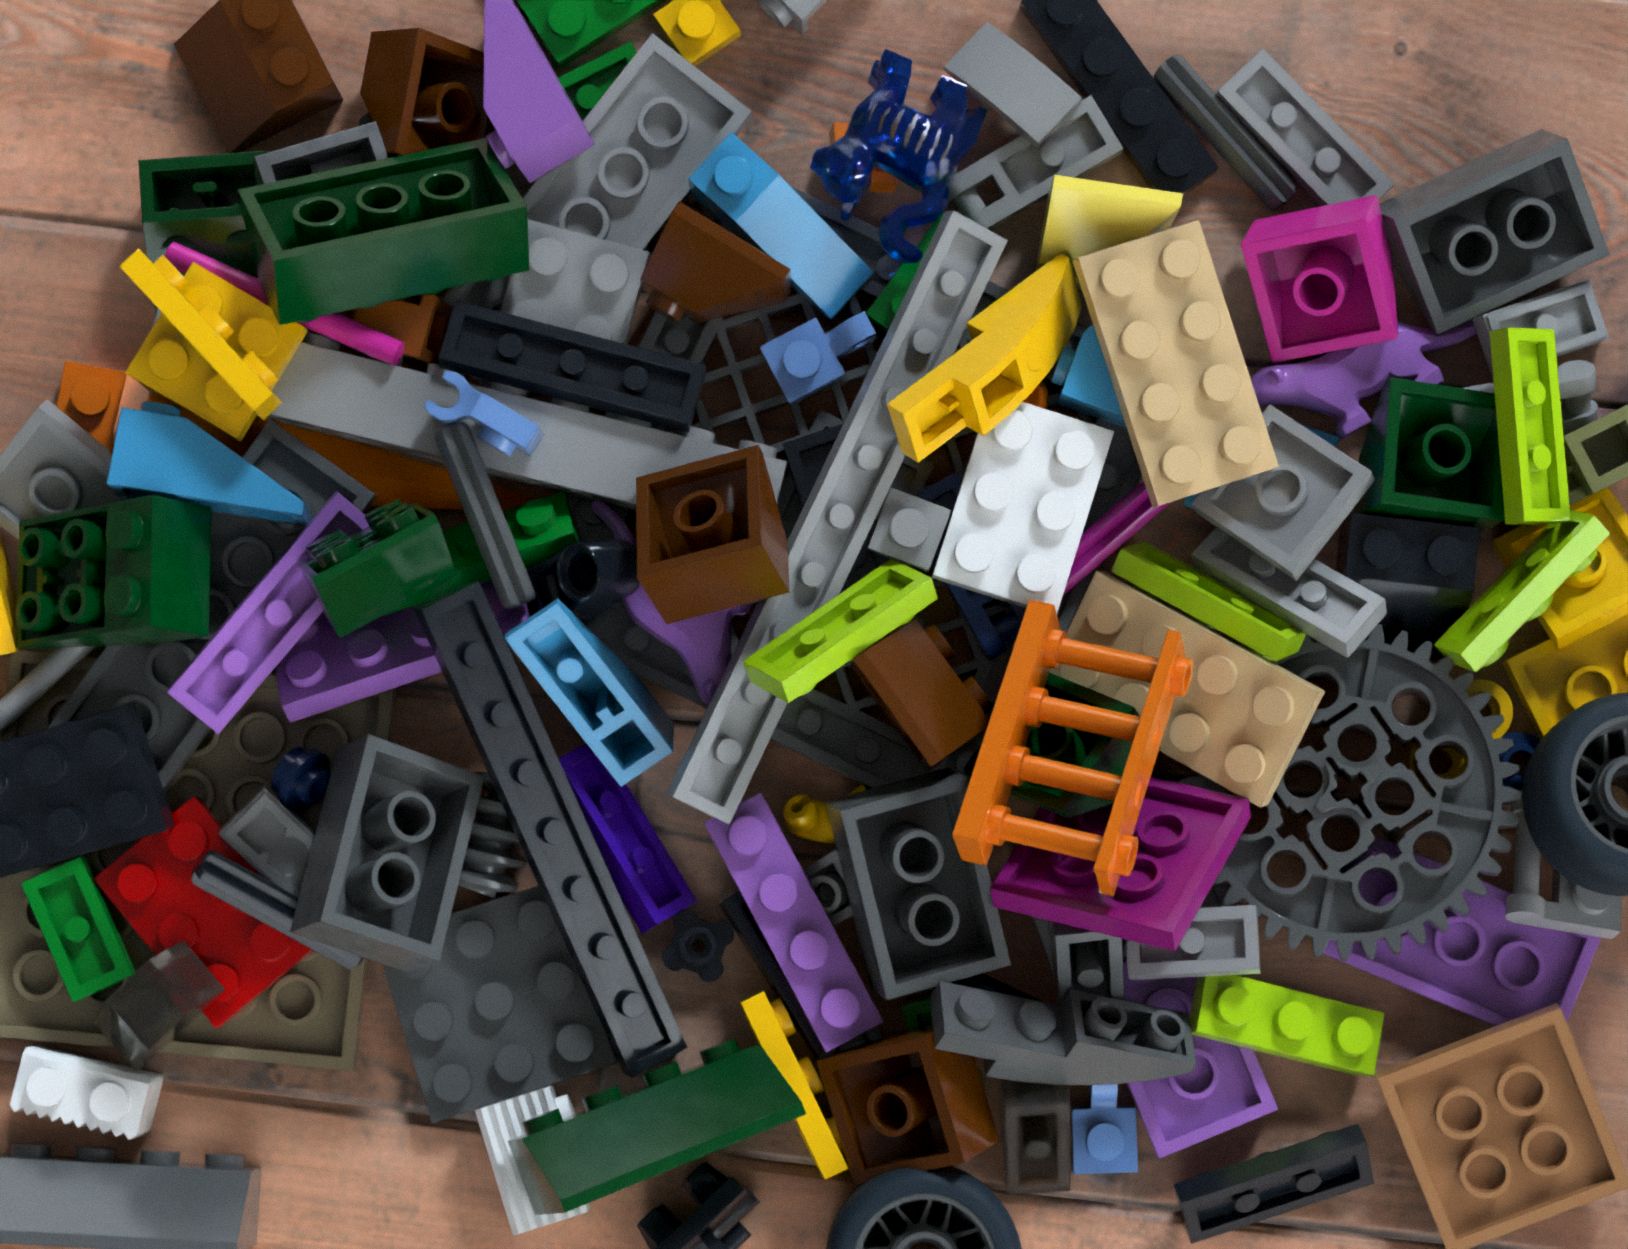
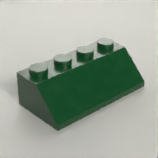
[237,138,530,325]
[508,1038,806,1215]

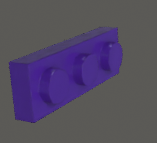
[558,743,697,934]

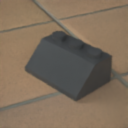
[1380,129,1610,335]

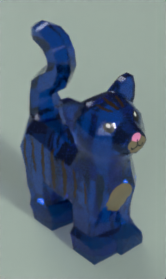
[810,49,987,264]

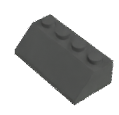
[0,1142,261,1249]

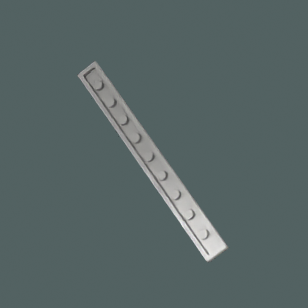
[666,210,1008,824]

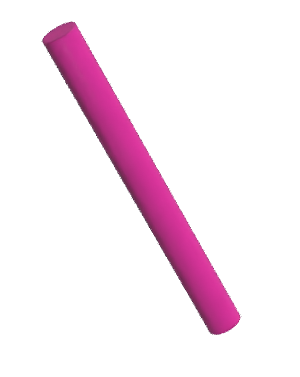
[165,242,405,366]

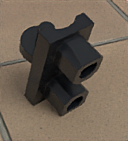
[637,1162,760,1249]

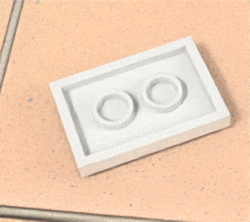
[931,402,1114,613]

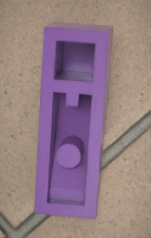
[483,0,595,183]

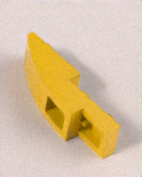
[887,253,1082,463]

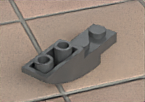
[930,981,1197,1085]

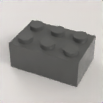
[290,734,484,972]
[825,768,1011,1000]

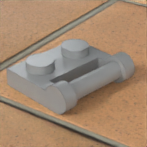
[1505,791,1622,939]

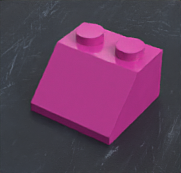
[1241,195,1398,363]

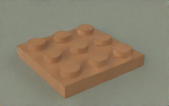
[1375,1003,1628,1249]

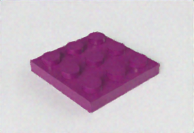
[990,777,1251,951]

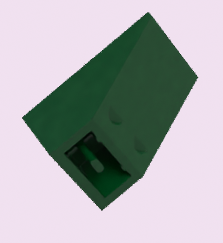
[138,150,268,314]
[16,495,211,649]
[298,498,457,638]

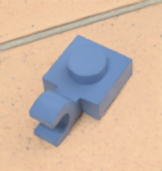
[760,311,877,406]
[424,371,544,457]
[1070,1084,1138,1174]

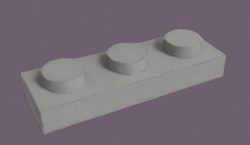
[1216,49,1394,206]
[1191,527,1387,658]

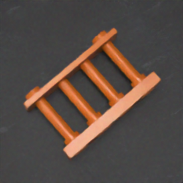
[952,599,1193,896]

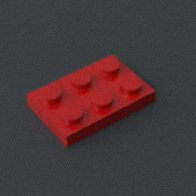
[93,796,314,1029]

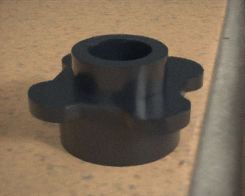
[662,909,735,982]

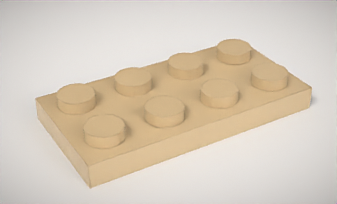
[1073,220,1279,508]
[1050,571,1325,808]

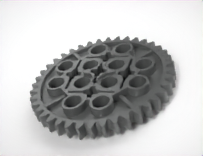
[1178,624,1521,961]

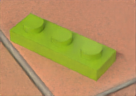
[1489,327,1571,524]
[1434,509,1610,672]
[1111,541,1306,662]
[743,558,938,703]
[1189,975,1384,1078]

